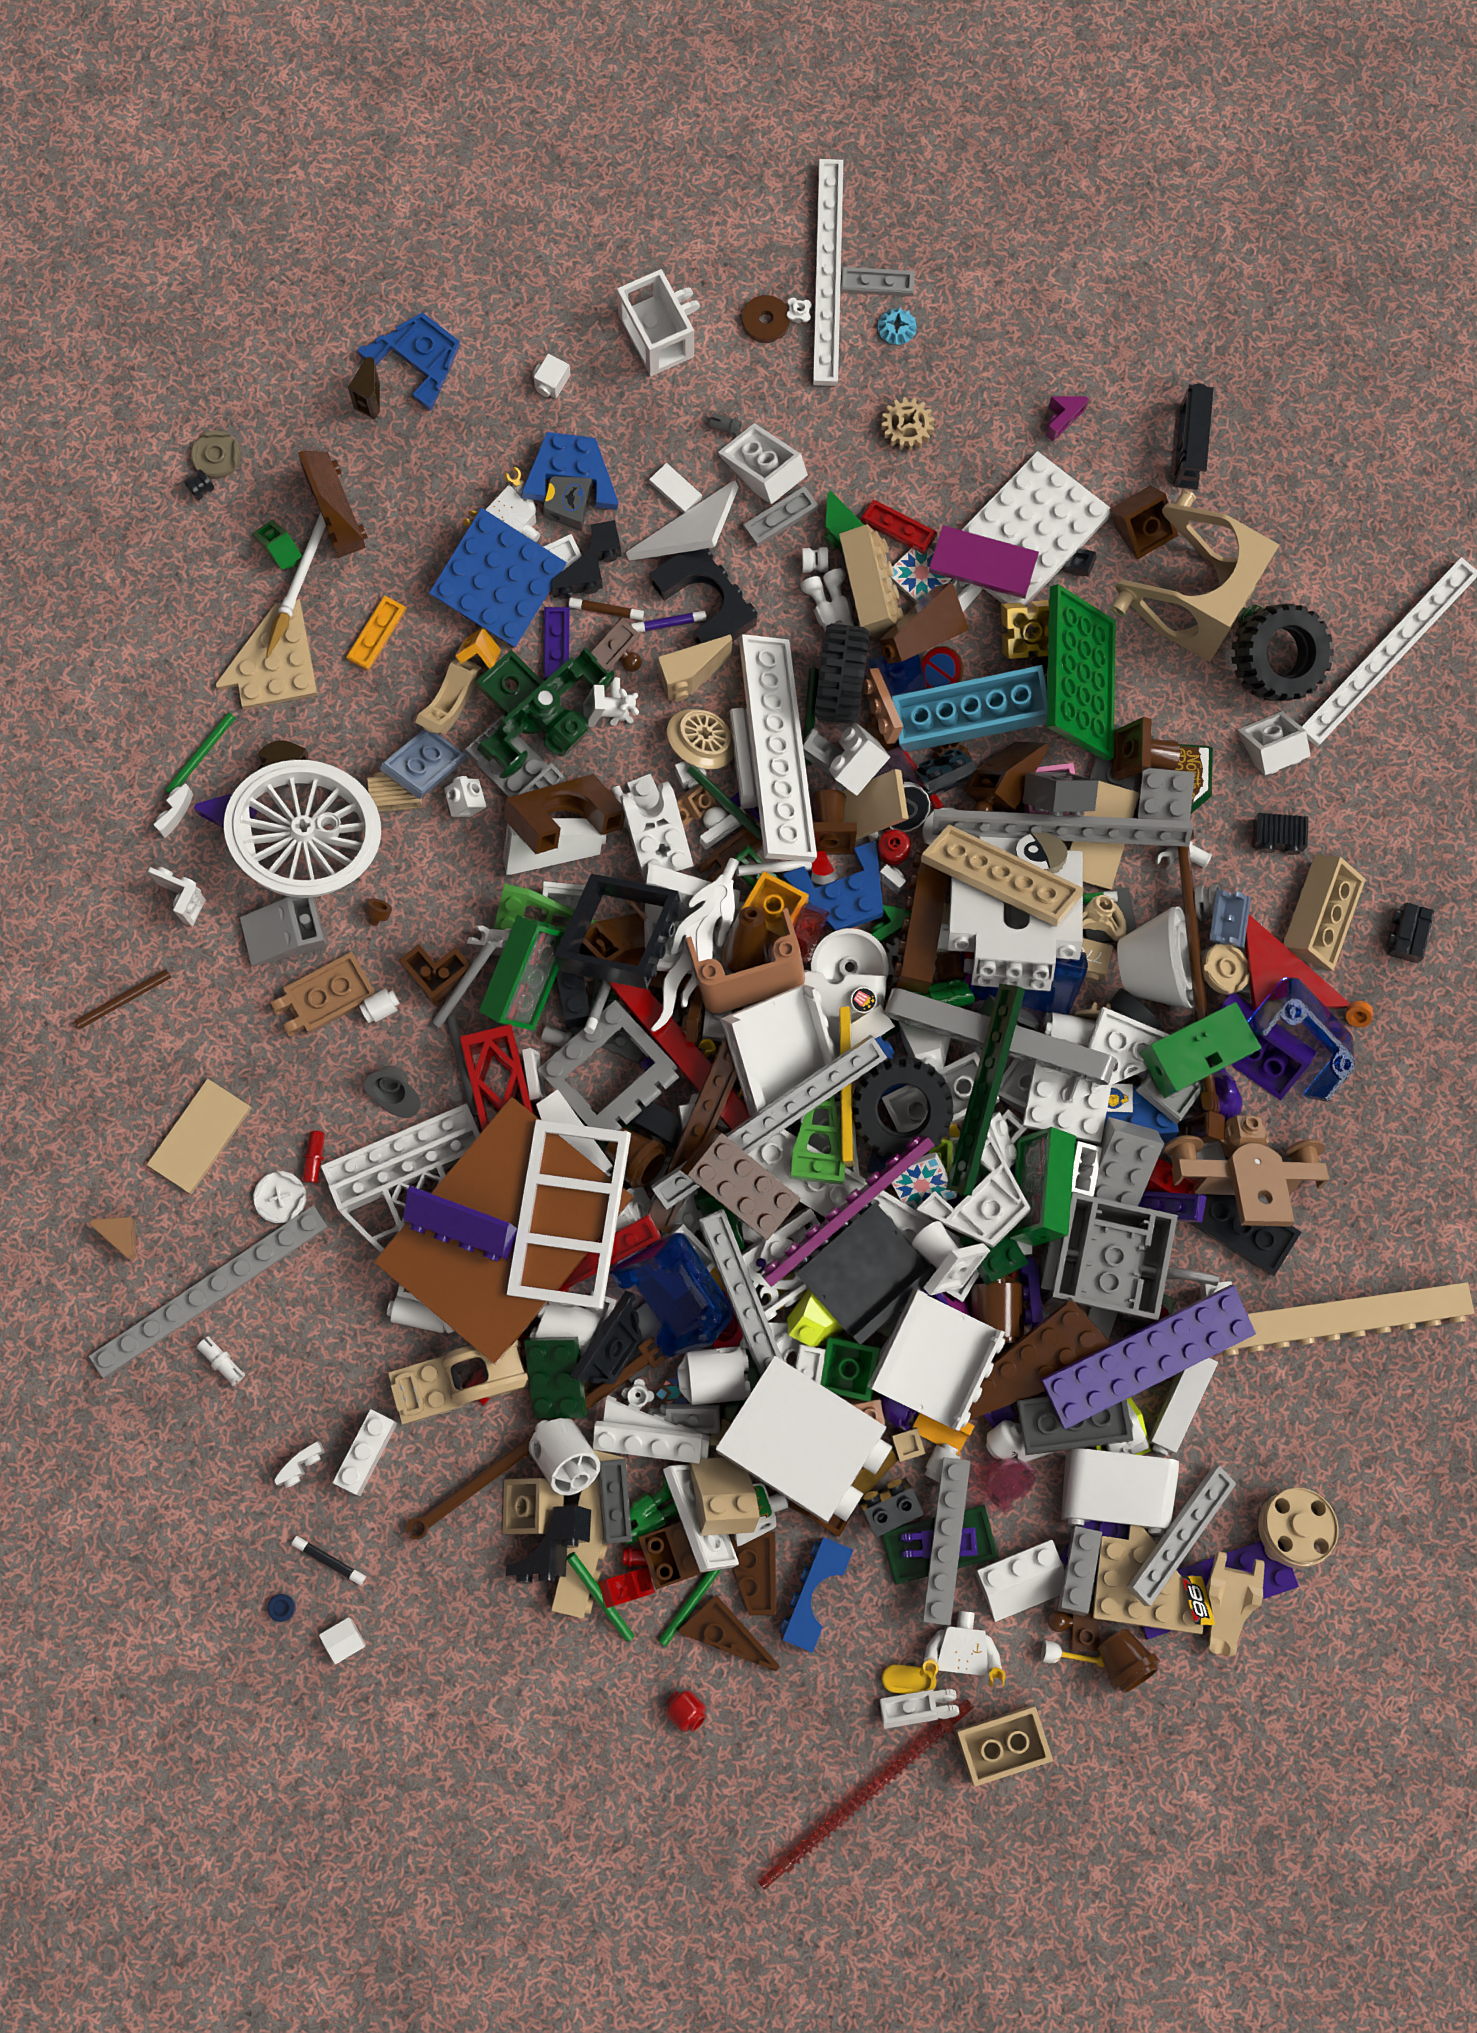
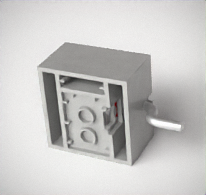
[1044,1192,1219,1326]

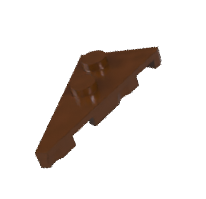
[678,1595,781,1671]

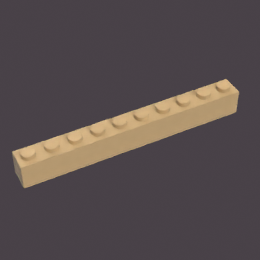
[1222,1282,1475,1357]

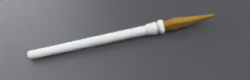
[266,513,326,658]

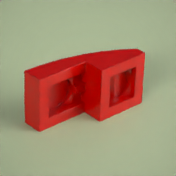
[599,1567,655,1609]

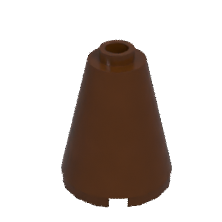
[720,907,772,973]

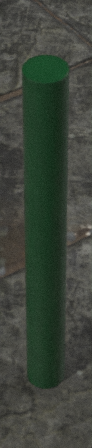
[803,668,819,766]
[687,765,762,841]

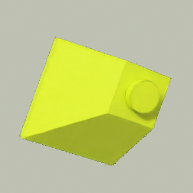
[787,1289,843,1347]

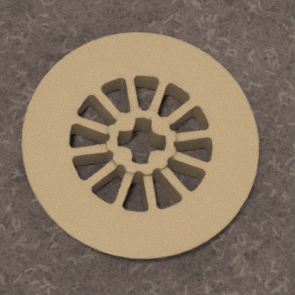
[667,709,734,769]

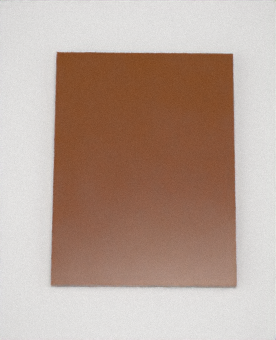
[374,1097,634,1365]

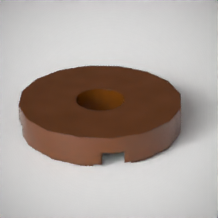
[742,295,790,343]

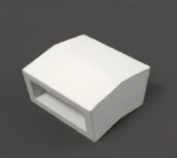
[319,1617,366,1664]

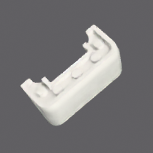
[1061,1449,1179,1536]

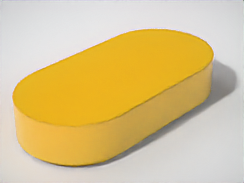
[882,1664,936,1694]

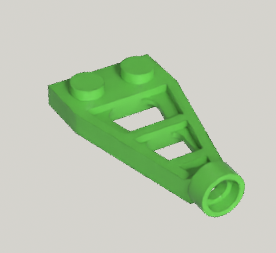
[494,883,597,931]
[790,1095,845,1185]

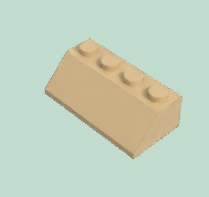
[1283,855,1366,971]

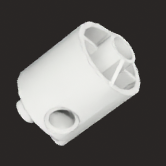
[1043,1012,1096,1047]
[530,1301,604,1358]
[677,1346,751,1405]
[528,1418,600,1495]

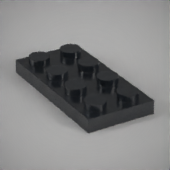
[1188,1194,1302,1277]

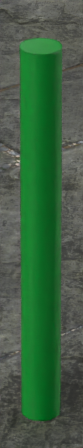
[165,712,236,794]
[566,1552,634,1642]
[658,1569,722,1647]

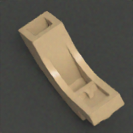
[415,659,482,734]

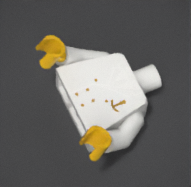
[463,467,540,542]
[920,1611,1005,1687]

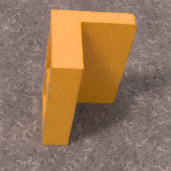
[455,627,501,669]
[912,1413,975,1455]

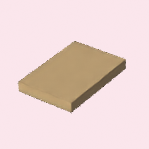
[842,769,909,840]

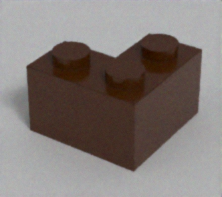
[399,944,471,1006]

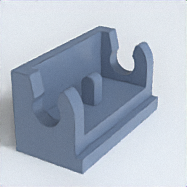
[1210,890,1251,947]

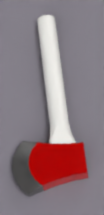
[736,851,838,886]

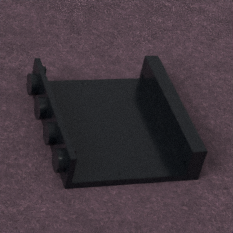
[793,1199,937,1345]

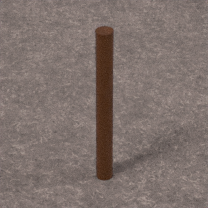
[75,969,172,1029]

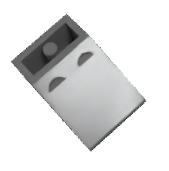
[240,897,328,967]

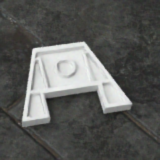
[916,1136,1031,1248]

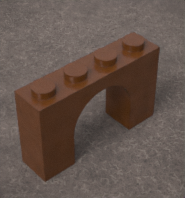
[504,774,625,854]

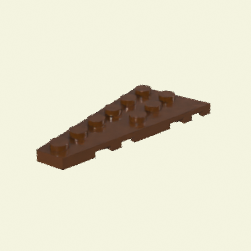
[968,1298,1112,1420]

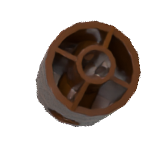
[970,1275,1025,1345]

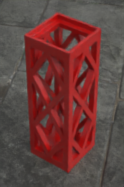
[460,1024,534,1132]

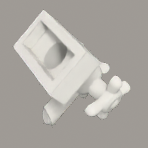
[583,677,639,727]

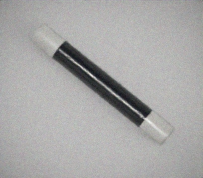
[291,1536,366,1586]

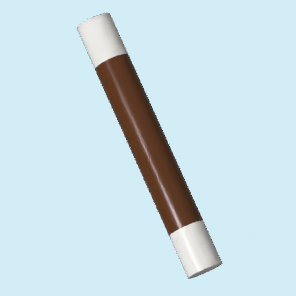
[569,598,644,621]

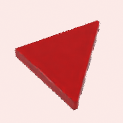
[1244,914,1349,1011]

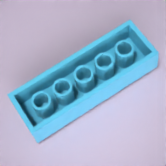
[892,665,1048,752]

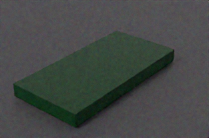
[881,1505,999,1585]

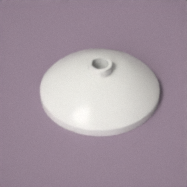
[811,928,889,983]

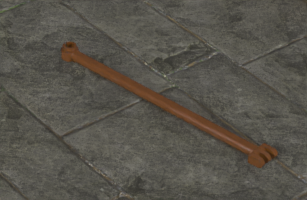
[1177,830,1220,1113]
[406,1336,669,1540]

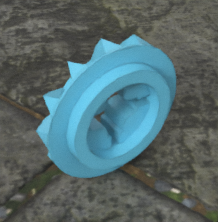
[878,306,917,345]

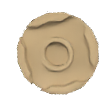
[1202,944,1250,995]

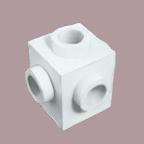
[444,776,486,817]

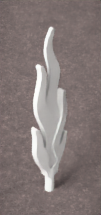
[651,858,739,1032]

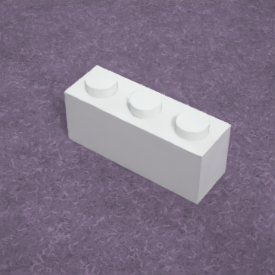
[333,1409,398,1496]

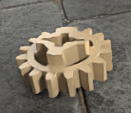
[881,397,935,451]

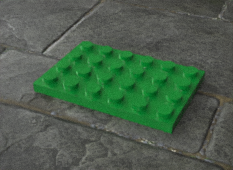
[1046,584,1116,761]

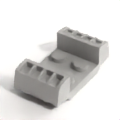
[464,715,566,797]

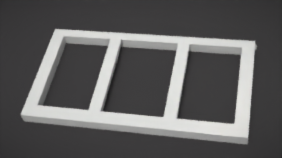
[507,1120,631,1310]

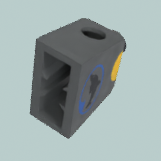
[533,476,592,531]

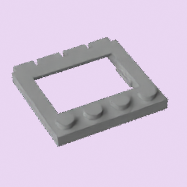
[537,1000,679,1131]

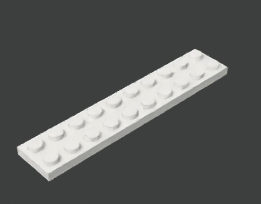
[739,634,817,862]
[748,1129,979,1302]

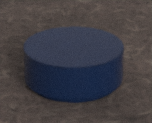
[267,1594,296,1622]

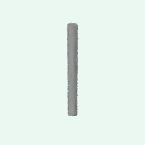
[433,940,496,1027]

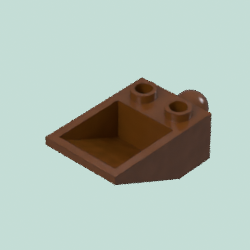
[964,742,1050,812]
[575,913,645,984]

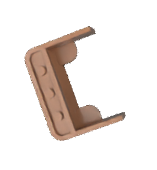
[685,908,805,1014]

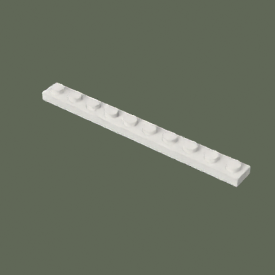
[813,159,843,386]
[1302,557,1477,747]

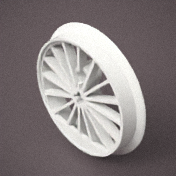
[224,760,381,898]

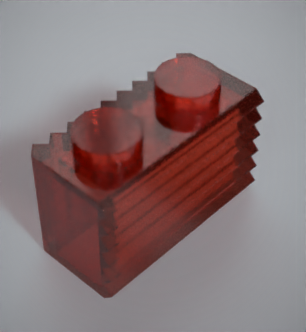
[794,903,830,963]

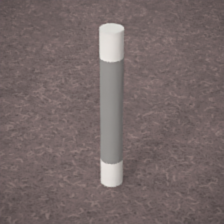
[584,980,611,1034]

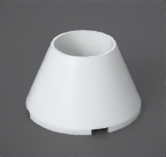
[1117,906,1194,1010]

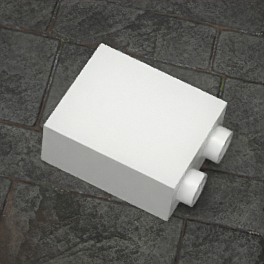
[716,1356,892,1524]

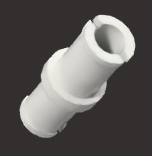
[196,1336,245,1386]

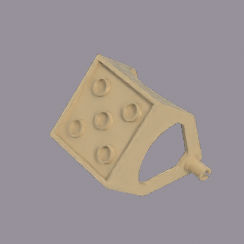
[1110,490,1279,662]

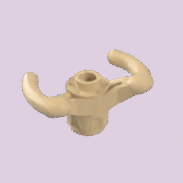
[1083,895,1127,941]

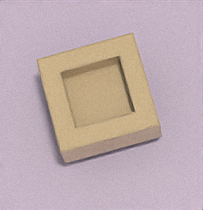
[891,1427,925,1462]

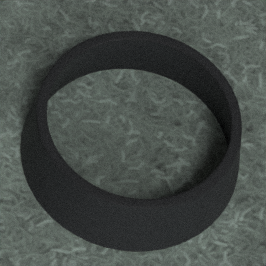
[1109,988,1161,1030]

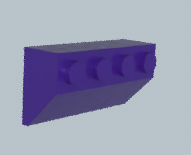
[1216,993,1317,1101]
[403,1186,518,1262]

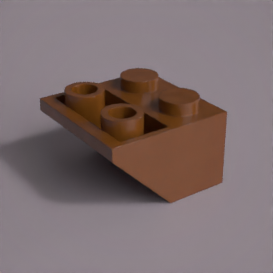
[638,1522,707,1590]

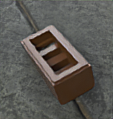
[1177,1111,1225,1144]

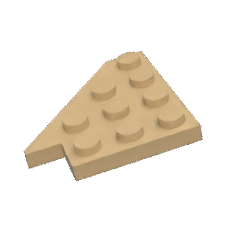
[216,599,318,710]
[1092,1525,1203,1635]

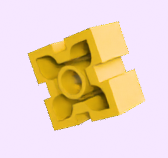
[1001,600,1049,659]

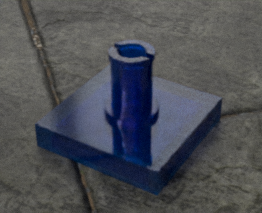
[868,654,927,701]

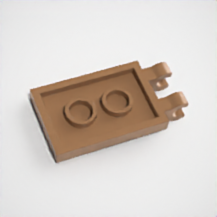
[271,952,375,1037]

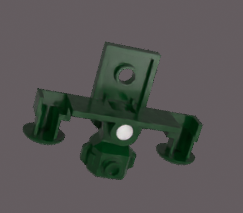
[475,647,614,779]

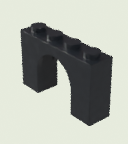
[649,548,758,644]

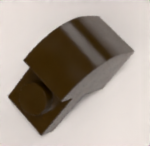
[257,740,309,771]

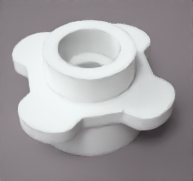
[787,298,812,323]
[622,1379,654,1410]

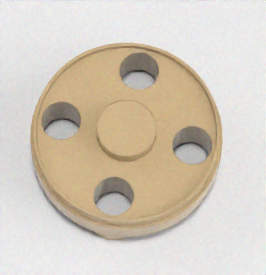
[1258,1488,1339,1569]

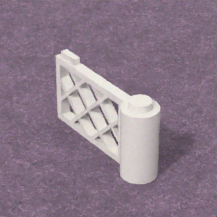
[387,1284,445,1333]

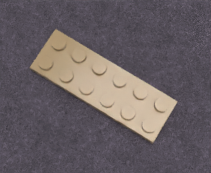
[921,824,1084,927]

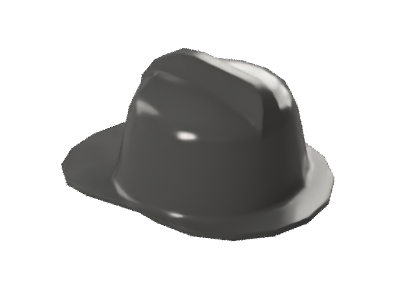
[364,1065,421,1118]

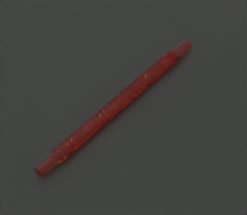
[757,1699,974,1890]

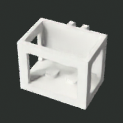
[617,269,700,377]

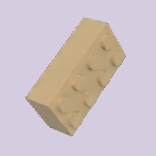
[839,524,904,640]

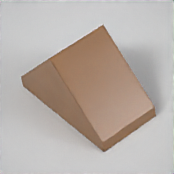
[89,1217,136,1261]

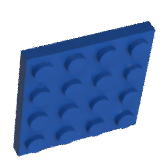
[429,508,567,648]

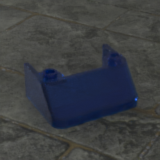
[1247,977,1355,1102]

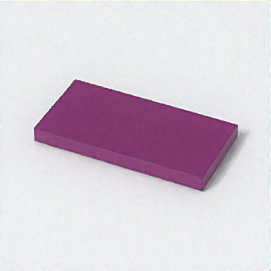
[929,525,1039,599]

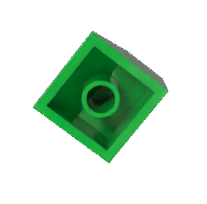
[820,1337,881,1401]

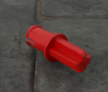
[301,1130,325,1184]

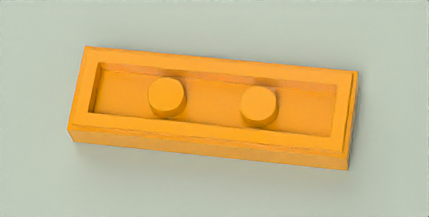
[346,595,407,671]

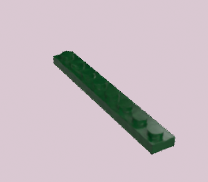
[946,983,1025,1196]

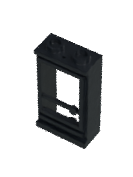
[1173,383,1214,490]

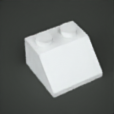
[1238,711,1311,775]

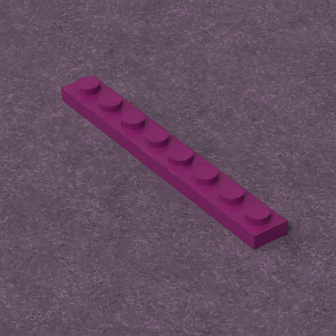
[762,1135,934,1287]

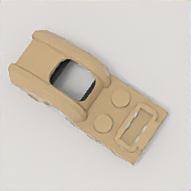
[388,1340,529,1425]

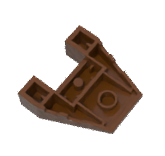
[298,451,368,558]

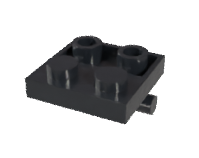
[913,749,976,797]

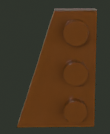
[728,1532,777,1615]

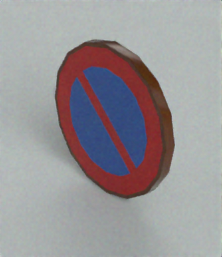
[918,646,964,690]

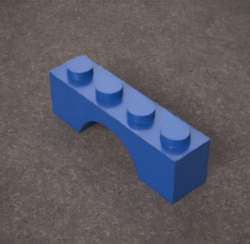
[779,1537,853,1653]

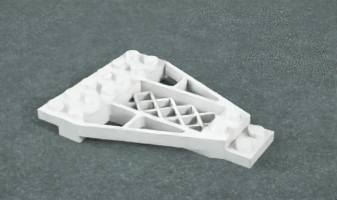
[321,1103,480,1334]

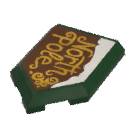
[1175,744,1213,814]

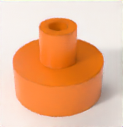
[1346,1001,1373,1028]

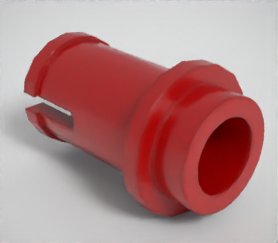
[622,1546,648,1568]

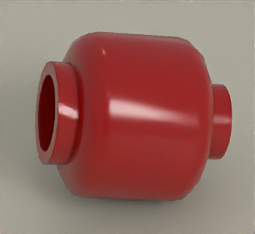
[877,829,911,866]
[666,1690,707,1732]

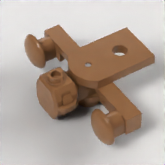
[1165,1115,1329,1226]

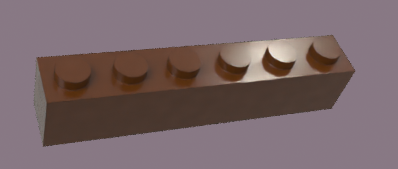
[894,843,949,994]

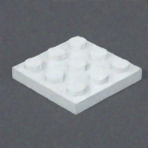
[1022,1064,1111,1144]

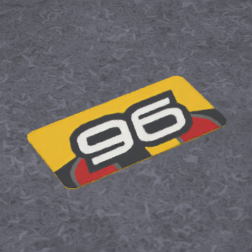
[1182,1576,1215,1625]

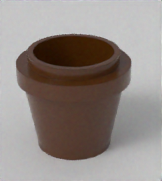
[605,1128,666,1188]
[1097,1628,1160,1693]

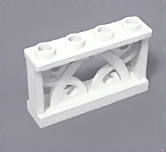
[741,1207,820,1321]

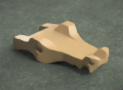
[1206,1551,1264,1657]

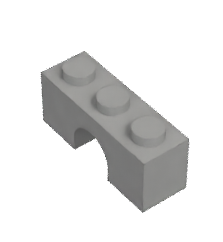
[1057,1526,1102,1616]

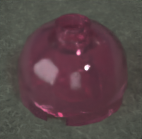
[986,1458,1038,1513]

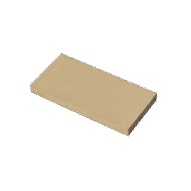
[1069,781,1140,890]
[147,1079,252,1194]

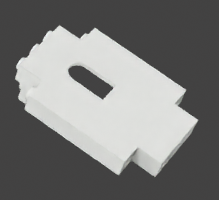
[948,837,1083,991]

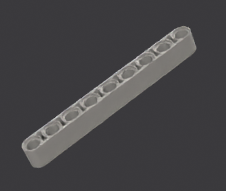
[884,988,1117,1085]

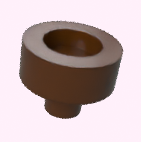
[364,899,392,926]

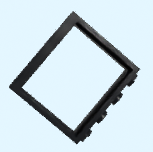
[554,873,683,989]

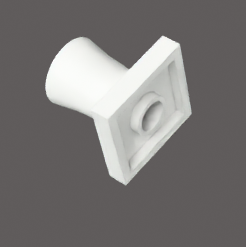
[912,1221,990,1295]

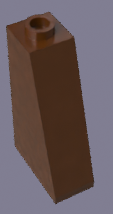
[879,582,969,664]

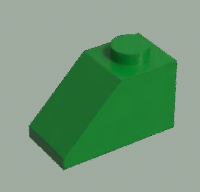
[824,491,864,553]
[252,520,302,570]

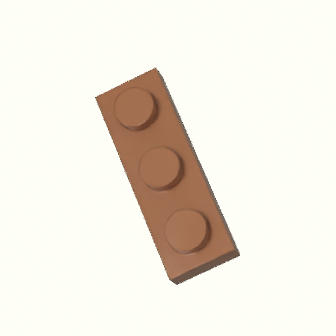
[862,668,903,744]

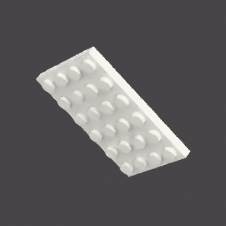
[962,451,1111,606]

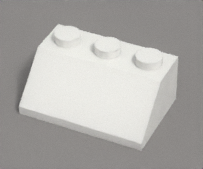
[974,1540,1065,1622]

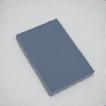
[380,729,467,799]

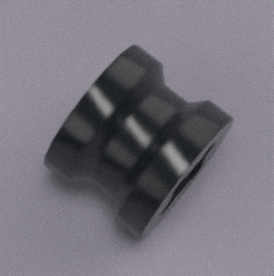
[184,469,215,501]

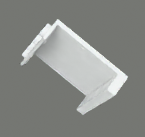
[721,984,835,1116]
[867,1289,1005,1431]

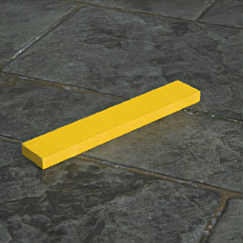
[839,1007,854,1167]

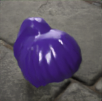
[1201,1068,1243,1123]

